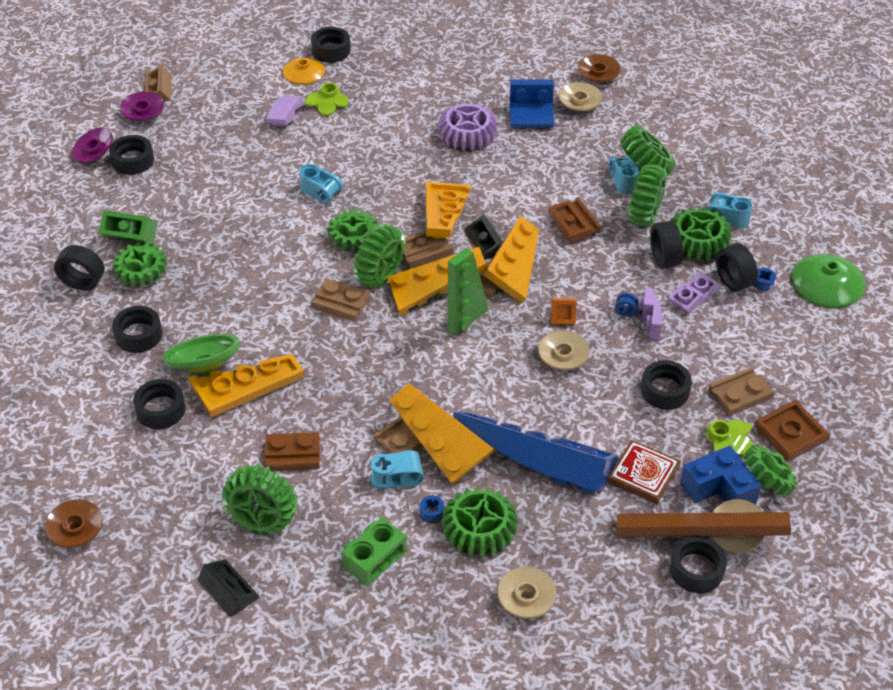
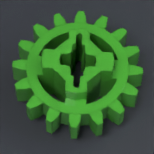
[328,209,378,252]
[113,242,167,287]
[743,444,798,497]

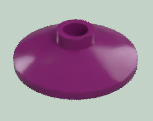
[120,92,164,121]
[72,127,113,163]

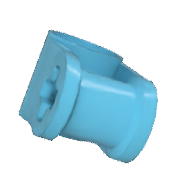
[609,156,639,194]
[299,164,344,204]
[706,192,752,228]
[370,450,424,489]

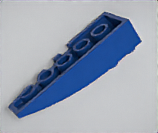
[453,411,619,494]

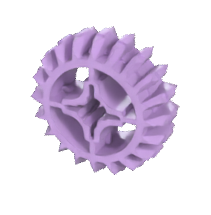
[438,102,497,151]

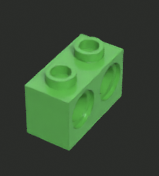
[342,517,407,587]

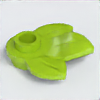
[305,82,348,116]
[706,420,754,456]

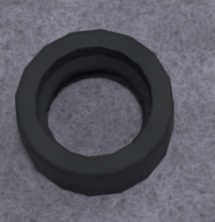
[311,26,351,63]
[109,135,154,175]
[650,221,683,269]
[715,243,758,292]
[54,245,105,291]
[112,306,163,353]
[641,360,692,410]
[133,379,186,429]
[670,536,727,594]

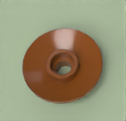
[578,54,620,82]
[45,499,103,548]

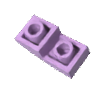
[266,95,304,127]
[668,271,719,313]
[638,287,662,341]

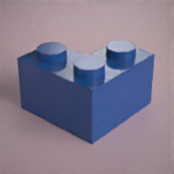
[680,445,761,504]

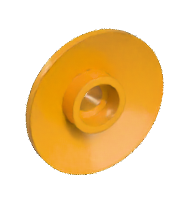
[283,58,325,85]

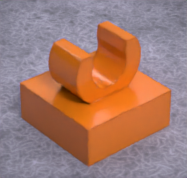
[551,297,577,325]

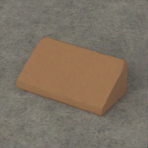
[145,65,172,101]

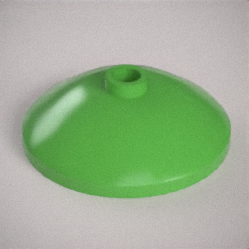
[791,254,866,308]
[163,334,240,375]

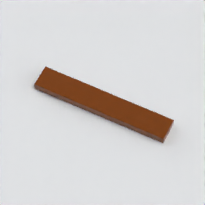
[616,512,791,536]

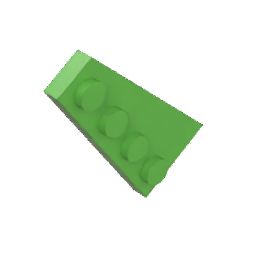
[447,248,489,336]

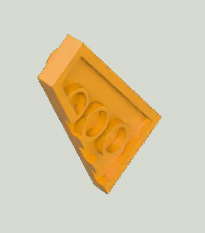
[425,182,471,239]
[483,216,539,303]
[387,247,487,316]
[188,354,305,418]
[389,383,496,484]

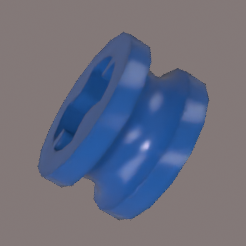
[754,268,776,291]
[615,293,638,317]
[419,495,444,523]

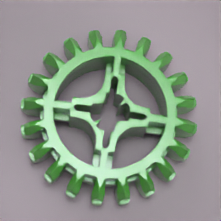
[620,125,675,176]
[628,164,667,227]
[670,207,732,262]
[353,224,406,289]
[221,464,298,536]
[442,486,518,558]

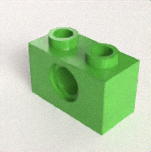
[99,210,158,245]

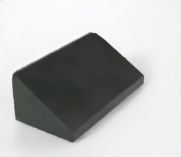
[465,214,503,260]
[198,559,259,617]

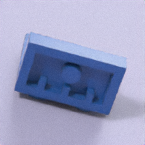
[509,79,554,128]

